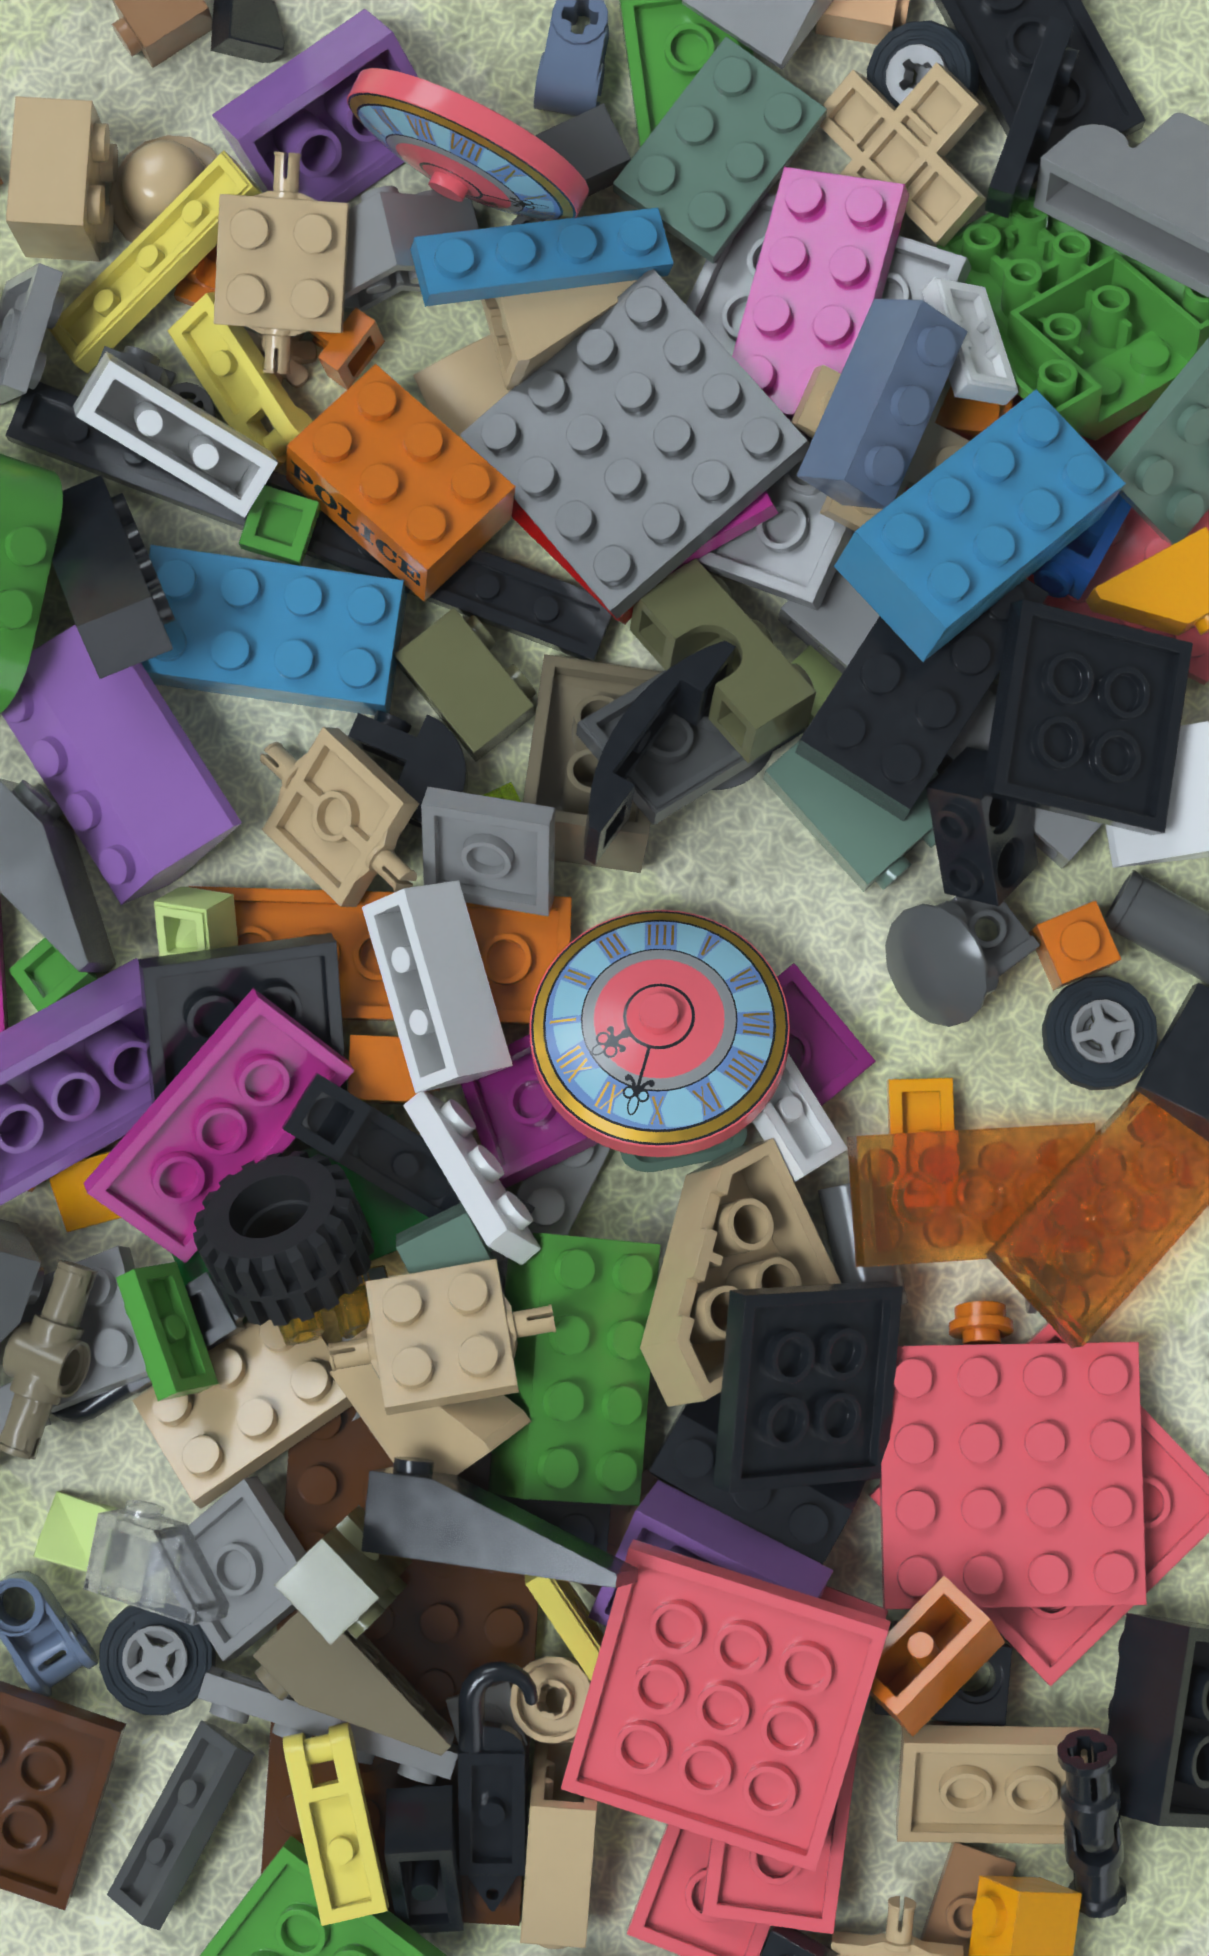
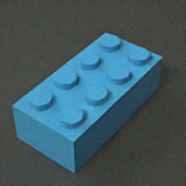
[834,389,1126,662]
[141,545,407,716]

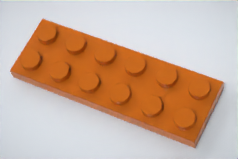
[189,886,572,1025]

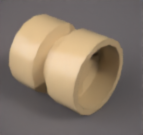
[510,1656,591,1743]

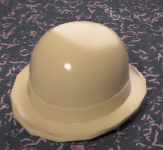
[109,135,217,243]

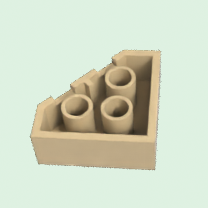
[640,1138,841,1407]

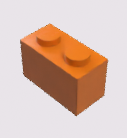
[869,1576,1005,1737]

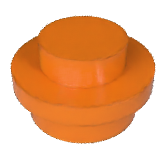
[949,1301,1014,1345]

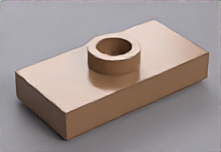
[920,1842,1017,1956]

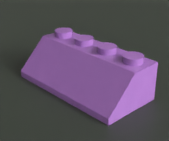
[1,625,242,905]
[0,958,152,1206]

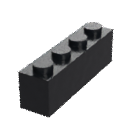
[52,475,175,679]

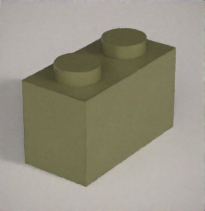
[394,608,536,762]

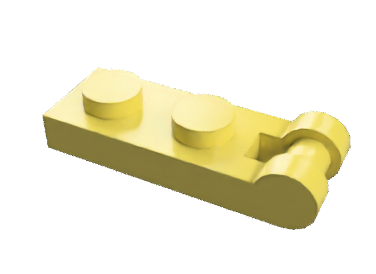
[167,292,313,471]
[283,1722,389,1926]

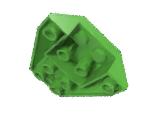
[936,188,1209,441]

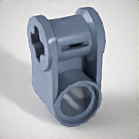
[534,0,609,116]
[0,1571,98,1697]

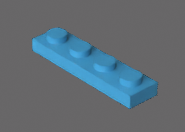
[410,208,674,307]

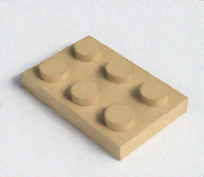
[132,1318,353,1509]
[896,1725,1101,1844]

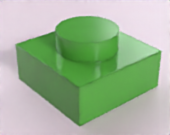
[239,485,321,566]
[8,938,99,1012]

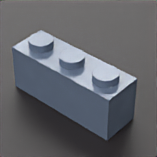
[796,299,968,509]

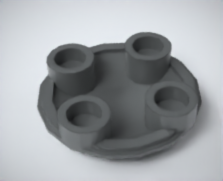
[885,901,999,1027]

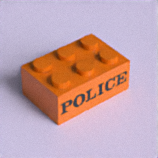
[286,364,516,602]

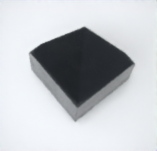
[211,0,284,63]

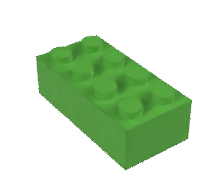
[488,1233,660,1506]

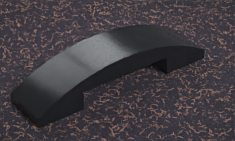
[584,640,736,865]
[282,1073,535,1262]

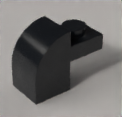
[348,711,468,829]

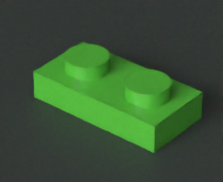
[116,1262,219,1401]

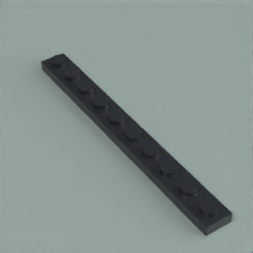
[5,382,613,662]

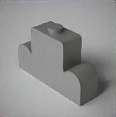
[1034,113,1209,298]

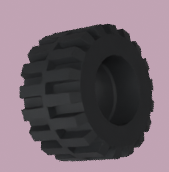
[193,1151,374,1326]

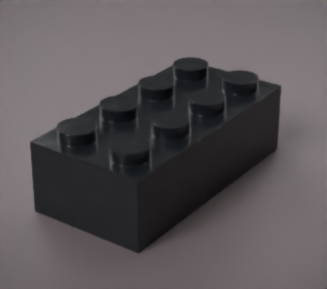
[795,579,1049,821]

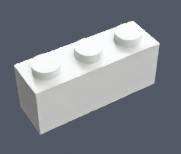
[73,351,278,518]
[362,880,513,1093]

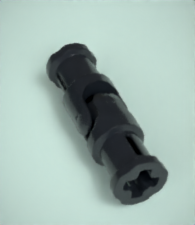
[1057,1729,1127,1918]

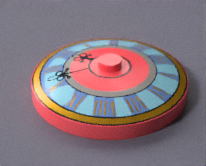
[347,68,589,221]
[529,910,790,1157]

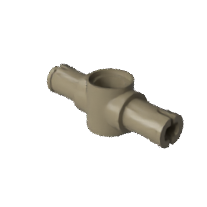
[0,1260,98,1459]

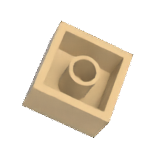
[6,96,118,262]

